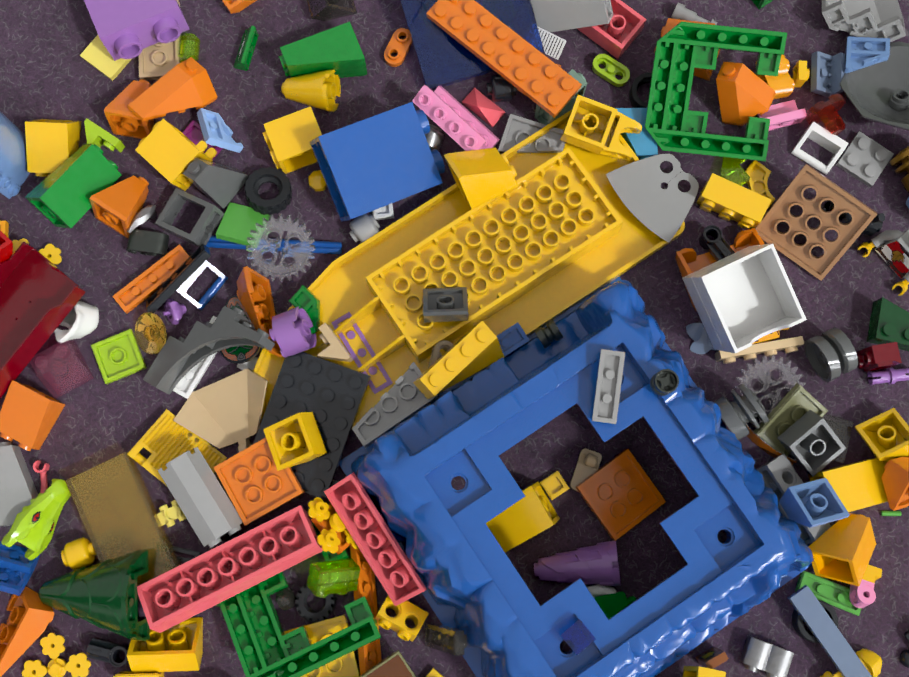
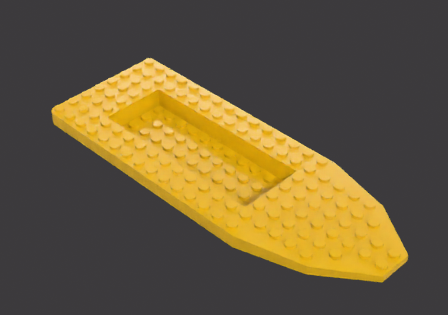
[253,110,685,428]

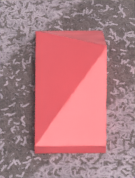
[462,87,506,128]

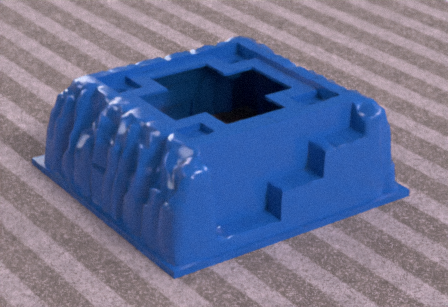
[339,277,813,677]

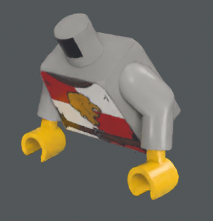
[857,229,909,296]

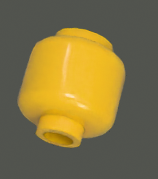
[61,537,98,570]

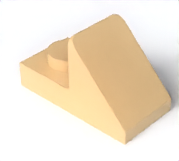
[317,323,354,362]

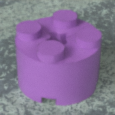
[269,307,317,358]

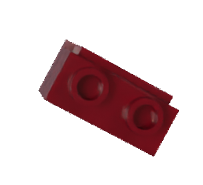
[856,342,902,372]

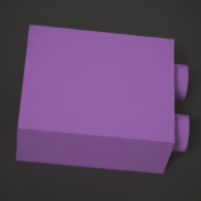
[84,0,190,61]

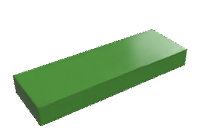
[795,571,862,616]

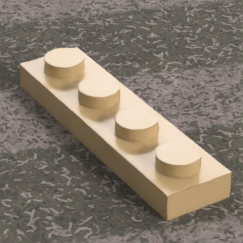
[715,336,804,364]

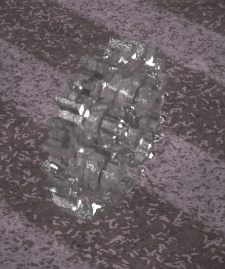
[246,213,316,282]
[734,355,806,423]

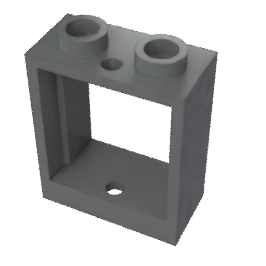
[155,188,224,247]

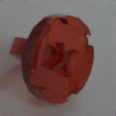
[805,94,846,135]

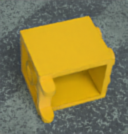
[263,106,322,174]
[135,119,217,191]

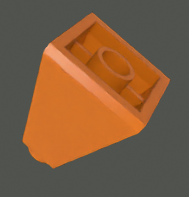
[104,79,154,139]
[89,175,149,238]

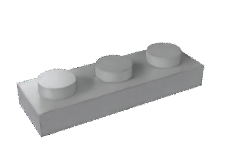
[592,349,625,424]

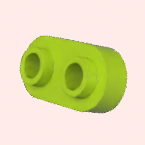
[592,54,630,87]

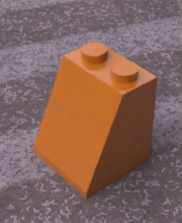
[0,380,65,451]

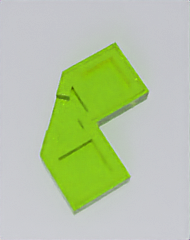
[720,157,750,186]

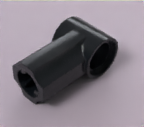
[699,225,735,261]
[86,637,129,667]

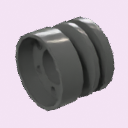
[714,383,769,440]

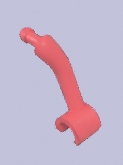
[33,460,50,493]

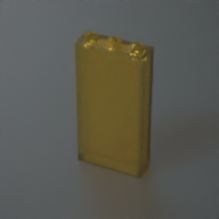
[65,452,181,598]

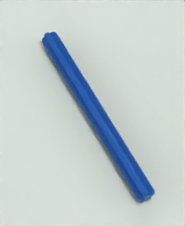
[206,235,342,254]

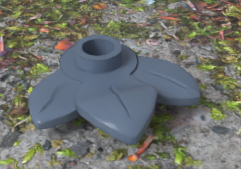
[686,322,715,354]

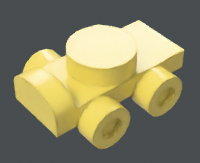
[157,500,187,528]

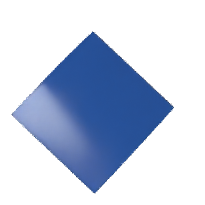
[0,541,40,596]

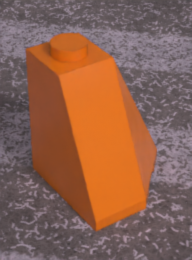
[716,62,776,126]

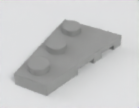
[498,114,566,154]

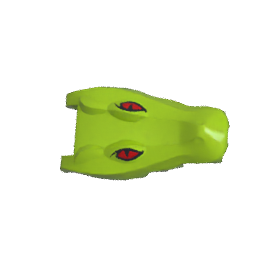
[1,479,73,561]

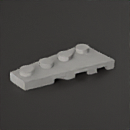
[352,362,439,449]

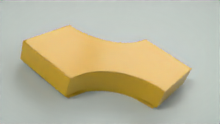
[741,160,775,209]

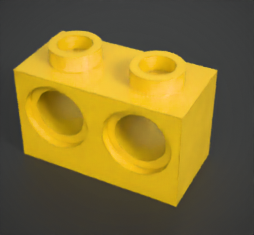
[375,596,429,642]

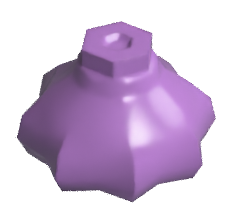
[163,299,187,325]

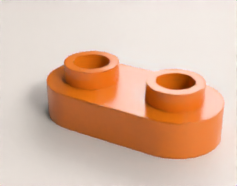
[384,28,413,67]

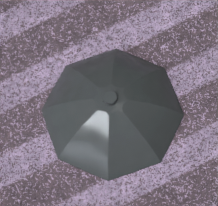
[840,41,909,131]

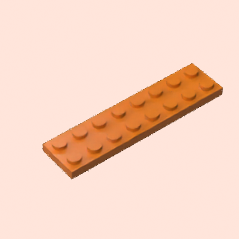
[426,0,582,118]

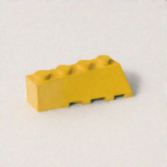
[413,321,504,399]

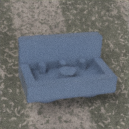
[811,51,845,97]

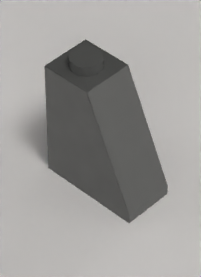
[183,158,248,209]

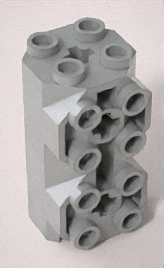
[158,447,243,548]

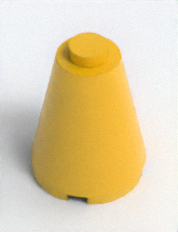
[281,70,341,112]

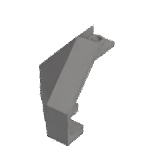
[822,0,906,42]

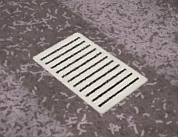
[527,25,566,60]

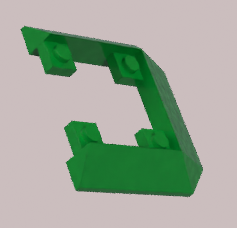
[644,22,787,161]
[219,522,381,677]

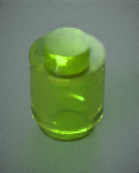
[178,33,200,63]

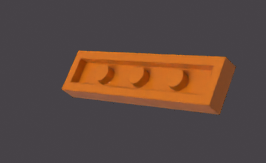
[112,244,190,314]

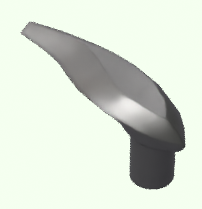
[127,205,156,233]

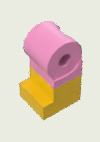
[849,565,882,608]

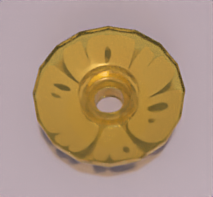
[135,312,167,354]

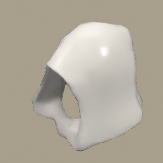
[54,301,99,343]

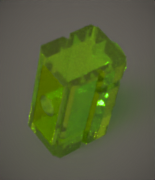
[307,558,360,598]

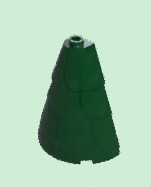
[39,549,150,641]

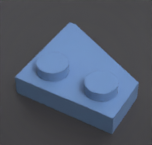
[844,36,890,73]

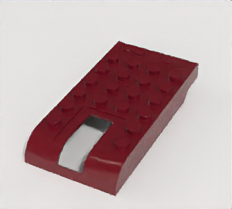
[0,242,85,398]

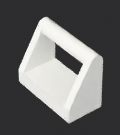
[791,121,849,175]

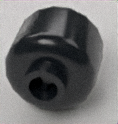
[486,75,516,102]

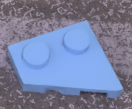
[197,108,244,153]

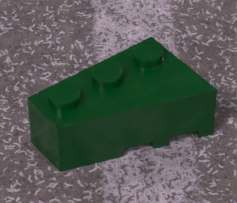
[867,297,909,351]

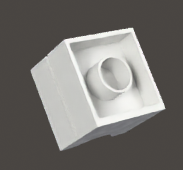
[682,243,807,353]

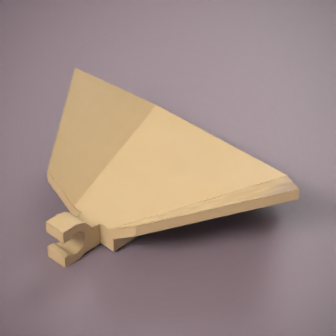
[173,368,268,452]

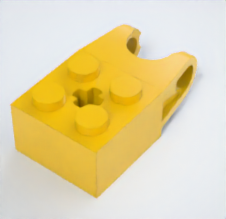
[560,95,642,160]

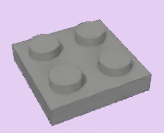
[836,131,894,187]

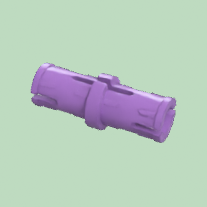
[867,367,909,385]

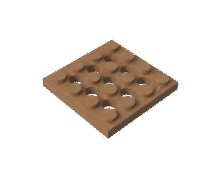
[755,164,877,281]

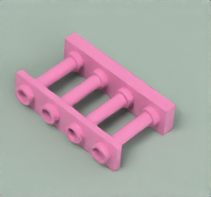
[412,85,500,151]

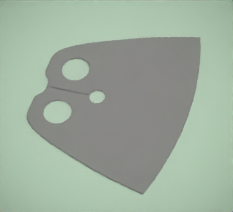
[606,154,699,243]

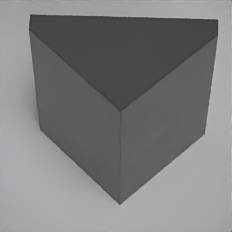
[423,287,468,323]

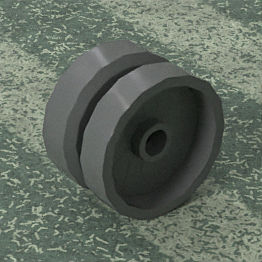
[804,327,858,382]

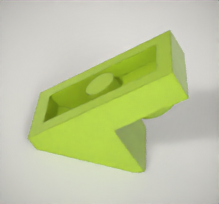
[84,118,126,153]

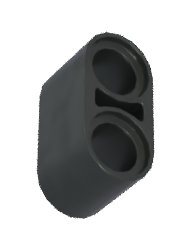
[126,229,170,257]

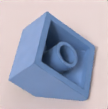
[779,478,850,528]

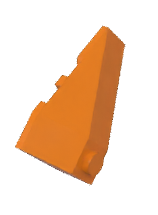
[127,57,217,121]
[237,266,282,357]
[881,457,909,511]
[0,586,54,677]

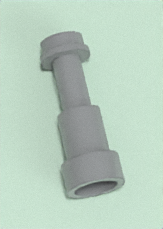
[671,2,717,25]

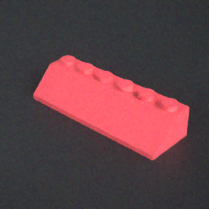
[324,472,427,606]

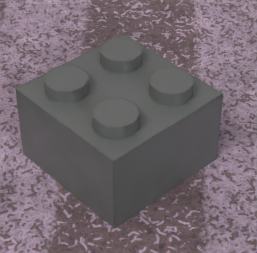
[777,410,846,477]

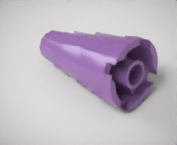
[534,541,621,586]

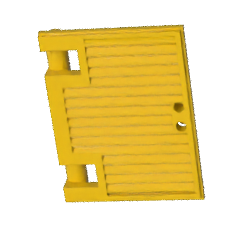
[127,409,227,485]

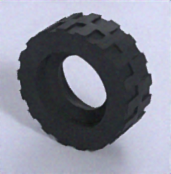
[245,167,292,215]

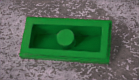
[234,26,259,71]

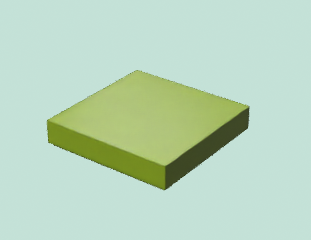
[91,329,147,384]

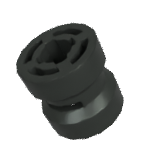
[534,319,564,348]
[650,369,679,396]

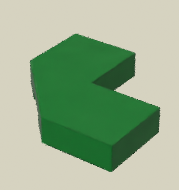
[289,285,320,334]

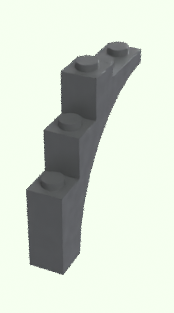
[143,306,275,395]

